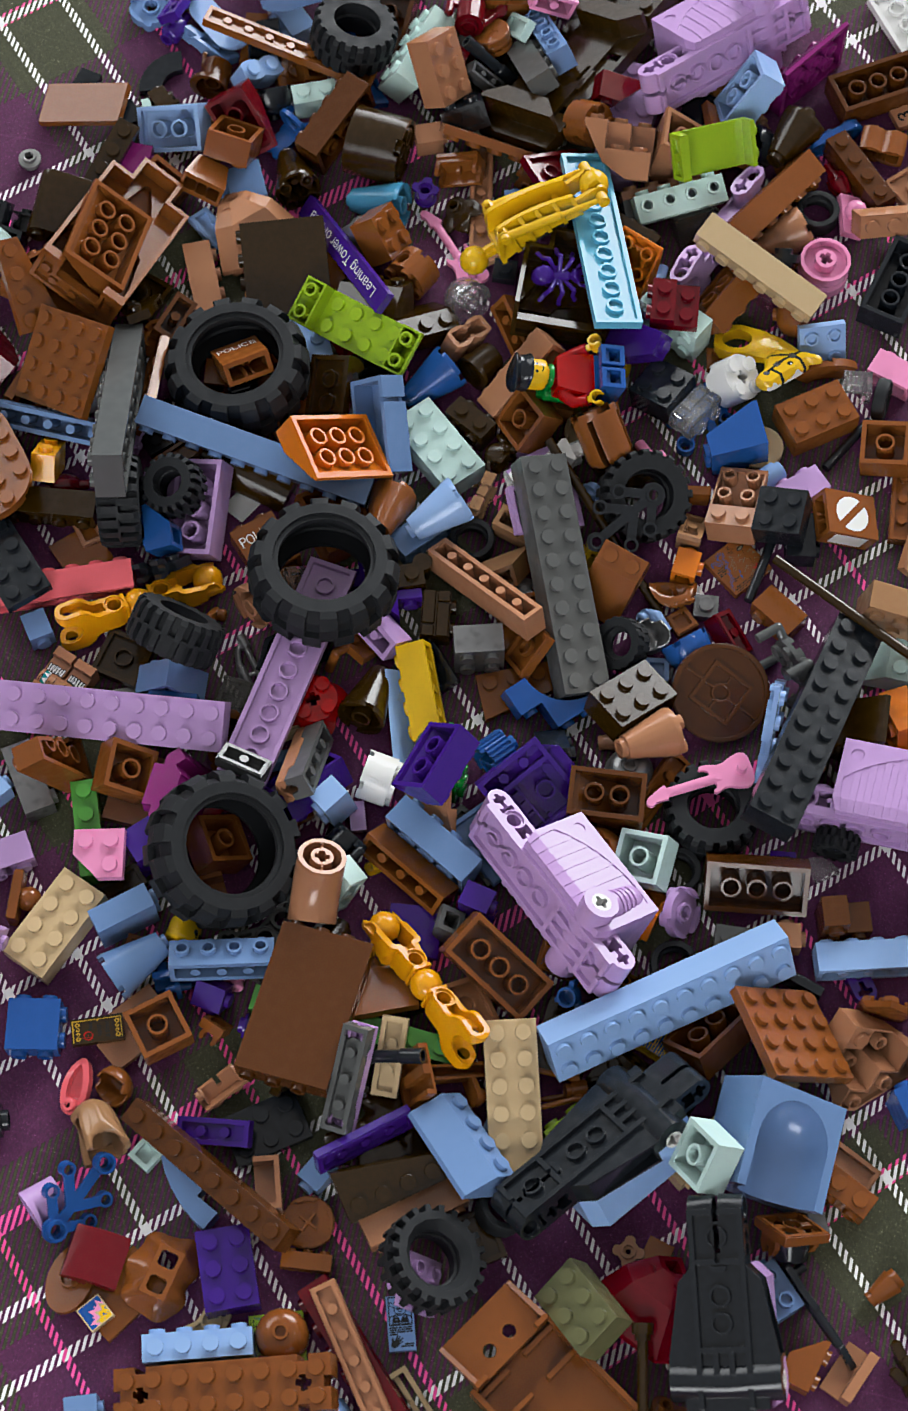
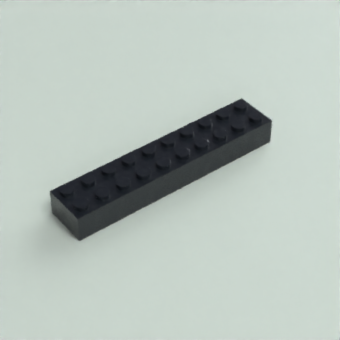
[740,613,882,843]

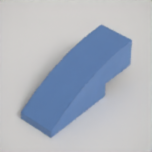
[161,1155,220,1231]

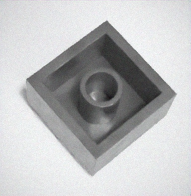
[453,623,505,675]

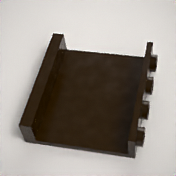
[236,215,331,314]

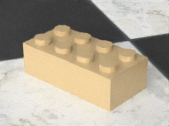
[3,867,108,986]

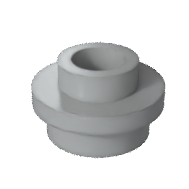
[18,149,41,171]

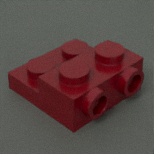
[645,277,700,332]

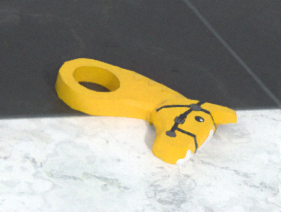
[714,325,823,391]

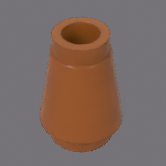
[864,1268,905,1307]

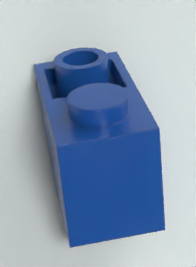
[141,504,183,557]

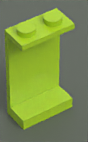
[669,117,759,183]

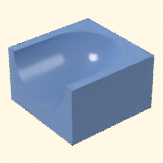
[714,1075,847,1214]

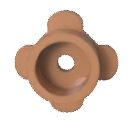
[612,1236,645,1266]

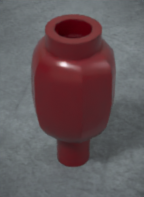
[45,474,90,490]

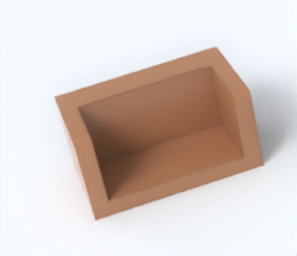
[252,1154,284,1214]

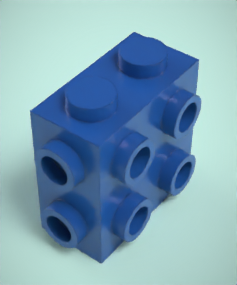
[4,994,68,1060]

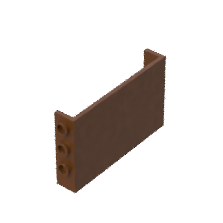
[234,920,375,1098]

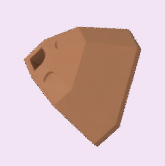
[584,113,656,183]
[215,190,295,276]
[828,1008,908,1111]

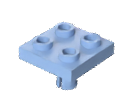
[797,319,846,361]

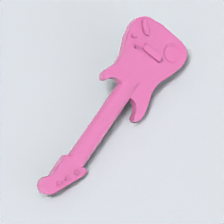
[420,210,489,291]
[646,752,755,808]

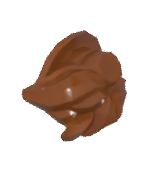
[649,582,697,609]

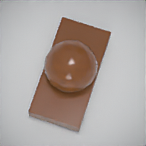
[5,869,42,926]

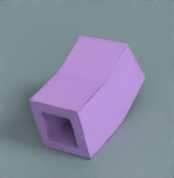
[349,800,367,834]

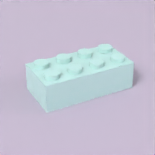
[378,5,455,104]
[407,397,485,494]

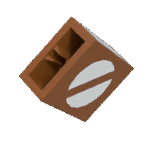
[812,488,879,550]

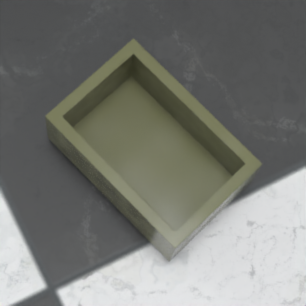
[534,1257,634,1361]

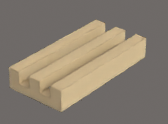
[389,1365,433,1411]

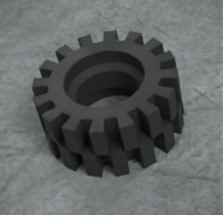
[812,825,861,863]

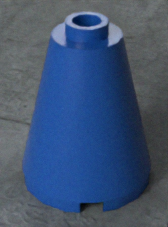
[402,346,467,408]

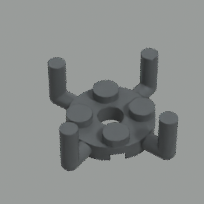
[754,622,814,709]

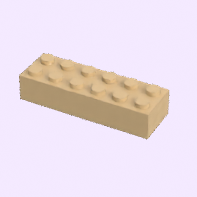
[483,1018,543,1172]

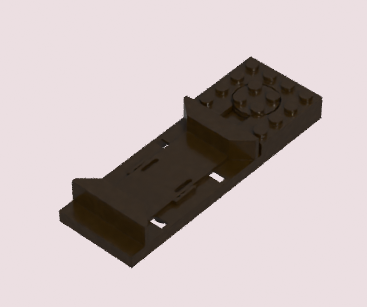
[479,0,684,154]

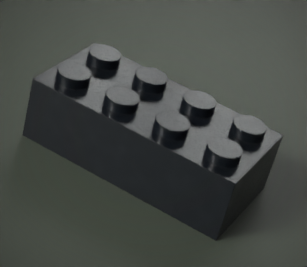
[856,235,908,339]

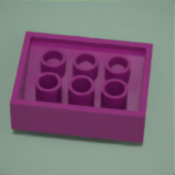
[769,21,849,117]

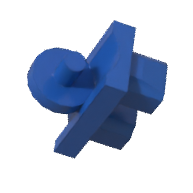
[152,961,197,1000]

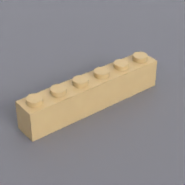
[693,212,828,324]

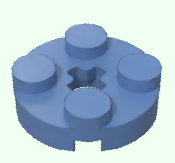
[129,0,169,32]

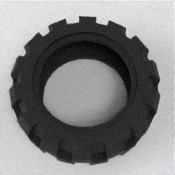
[164,297,311,437]
[247,498,400,648]
[142,770,301,931]

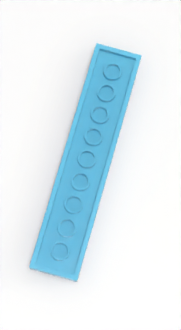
[560,153,643,329]

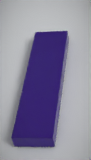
[313,1104,414,1175]

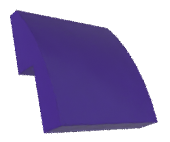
[390,903,441,961]

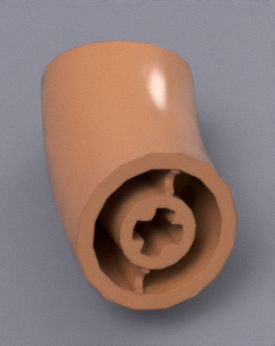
[287,838,347,925]

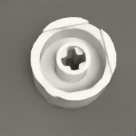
[706,354,761,408]
[355,749,404,807]

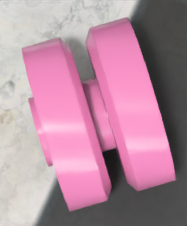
[796,238,851,299]

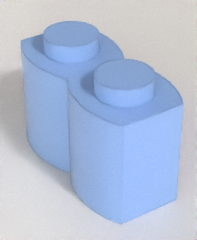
[230,55,284,89]

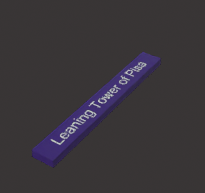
[298,195,394,315]

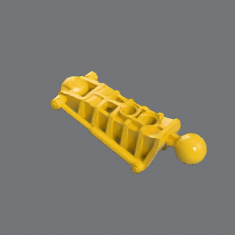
[459,161,610,275]

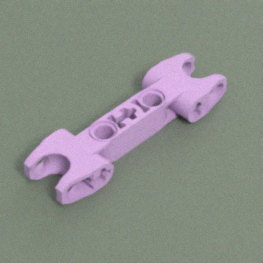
[670,166,765,294]

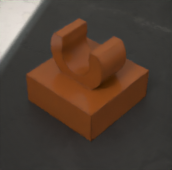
[198,1014,234,1046]

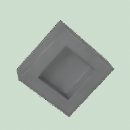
[692,594,719,621]

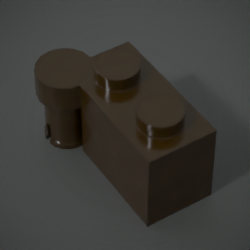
[397,553,432,595]

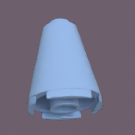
[404,478,475,540]

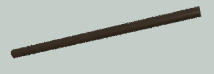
[544,437,664,612]
[772,555,908,659]

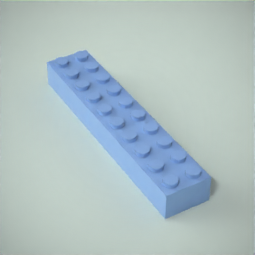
[536,919,797,1083]

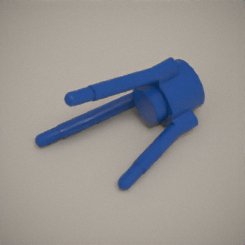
[554,978,586,1008]

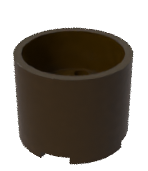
[342,105,416,184]

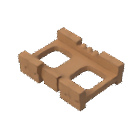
[468,471,498,520]

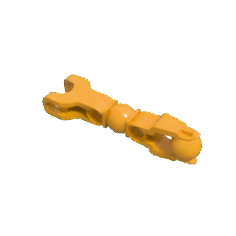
[54,562,226,651]
[362,911,490,1069]

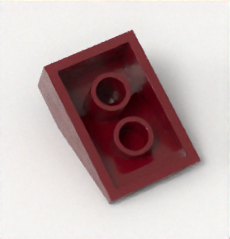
[204,78,278,156]

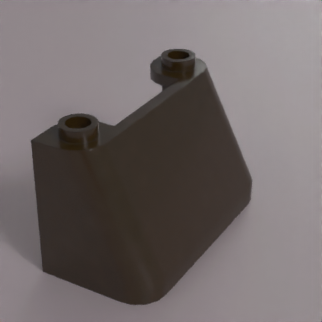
[26,169,93,241]

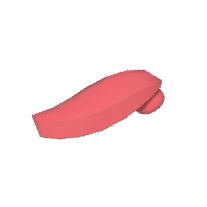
[60,1058,93,1115]

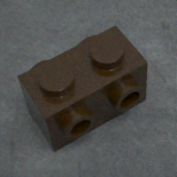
[445,395,497,452]

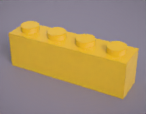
[394,639,446,742]

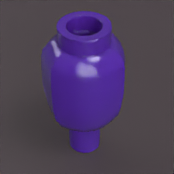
[160,12,191,46]

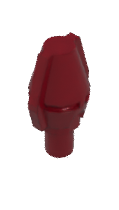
[823,162,852,197]

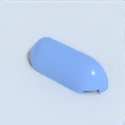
[189,0,247,51]

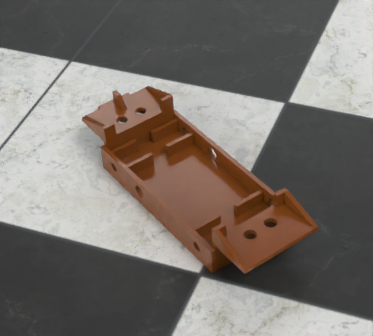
[439,1280,637,1411]

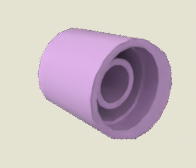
[18,1176,65,1230]

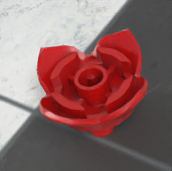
[292,674,348,735]

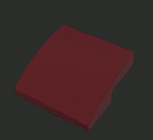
[59,1223,132,1292]

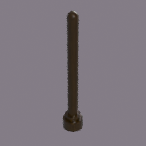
[632,1323,654,1411]

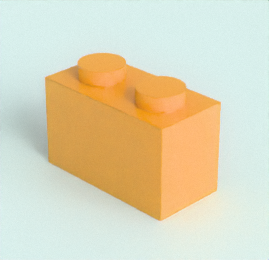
[31,437,66,483]

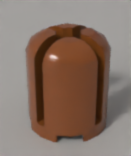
[570,400,632,469]

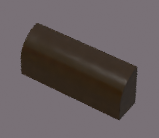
[200,450,297,512]

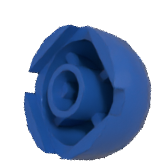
[661,627,711,669]

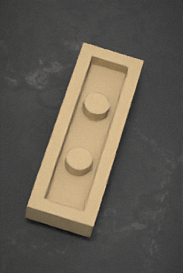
[370,1014,410,1099]

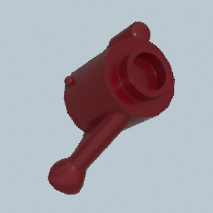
[444,0,508,37]

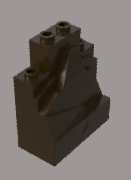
[510,227,607,346]

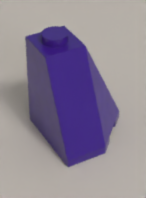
[598,325,673,365]

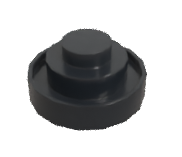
[770,248,801,268]

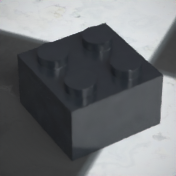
[628,360,697,425]
[751,486,813,547]

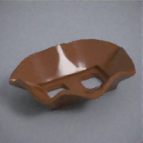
[121,1231,200,1323]

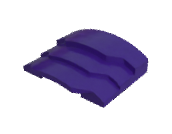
[474,736,575,830]

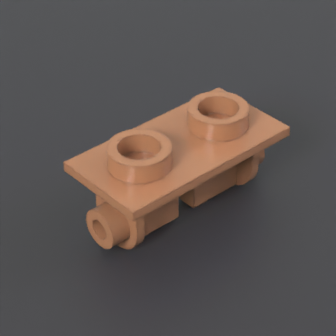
[194,1063,249,1112]

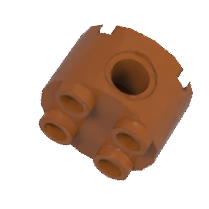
[562,99,615,149]
[384,246,440,300]

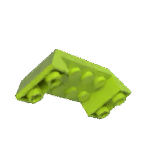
[288,275,424,375]

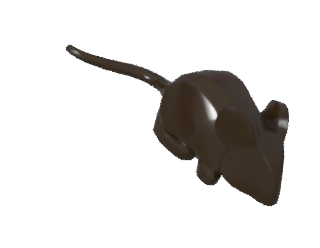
[471,434,517,489]

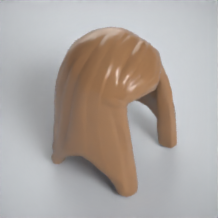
[70,1099,131,1169]

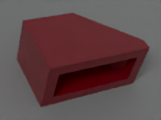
[591,69,641,108]

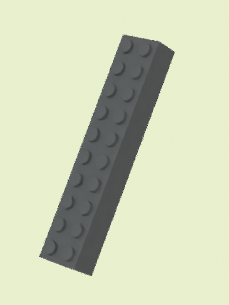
[87,324,147,497]
[510,453,609,700]

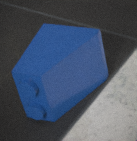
[703,400,769,476]

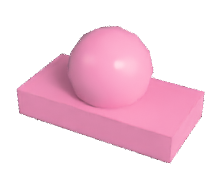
[837,193,867,241]

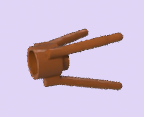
[539,1068,588,1110]

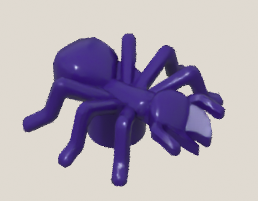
[531,248,586,306]

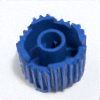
[473,729,519,773]

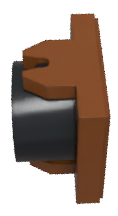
[754,1212,830,1264]

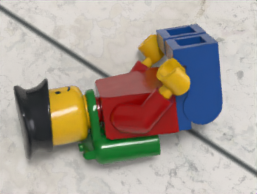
[506,333,626,408]

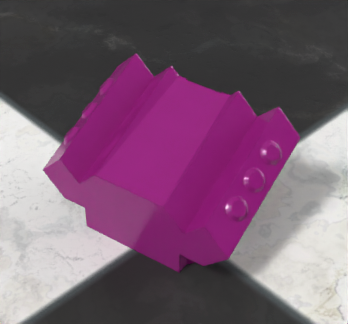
[142,748,211,848]

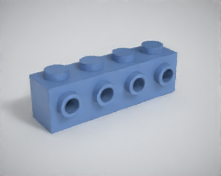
[168,937,275,982]

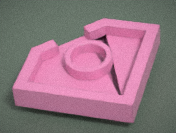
[73,828,127,881]

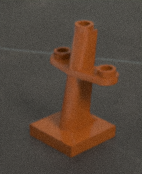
[399,1043,486,1111]

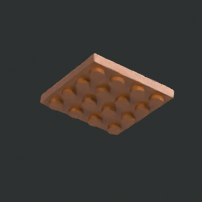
[15,304,115,421]
[730,986,854,1084]

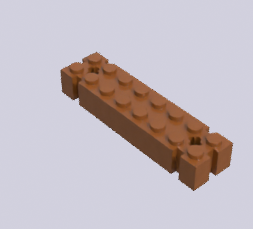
[113,1351,339,1411]

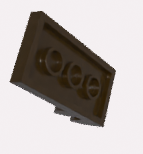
[304,354,364,415]

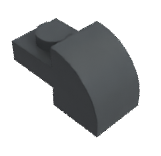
[432,904,466,943]

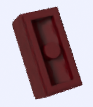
[704,608,753,652]

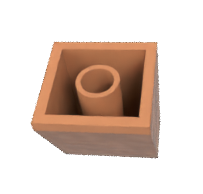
[649,106,702,184]

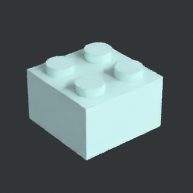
[615,827,679,893]
[668,1116,744,1196]

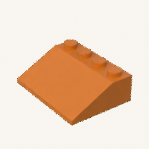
[276,414,393,481]

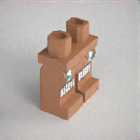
[33,646,100,688]

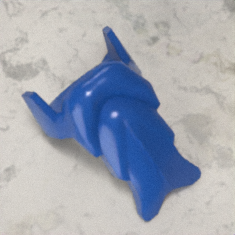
[267,105,308,160]

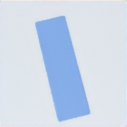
[385,669,415,763]

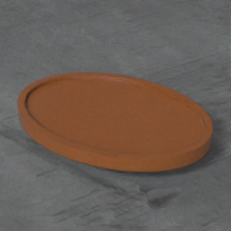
[45,1247,94,1315]

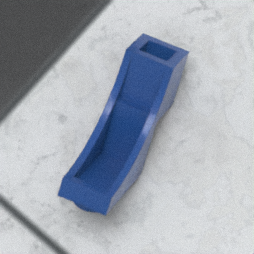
[500,678,588,730]

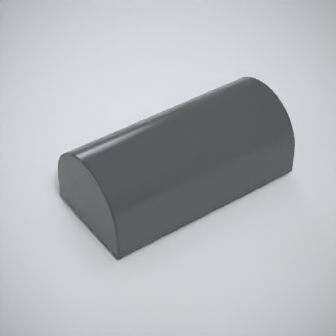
[215,742,273,783]

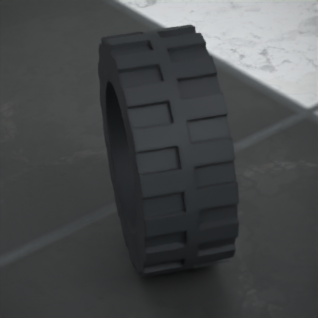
[599,616,650,672]

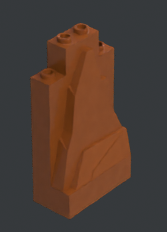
[29,157,189,326]

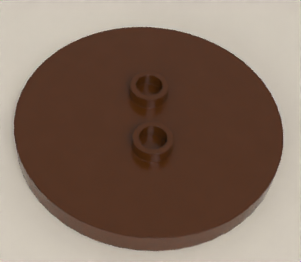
[671,643,770,743]

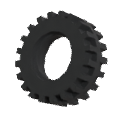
[377,1204,487,1317]

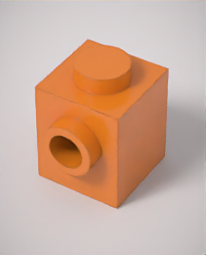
[669,546,705,585]

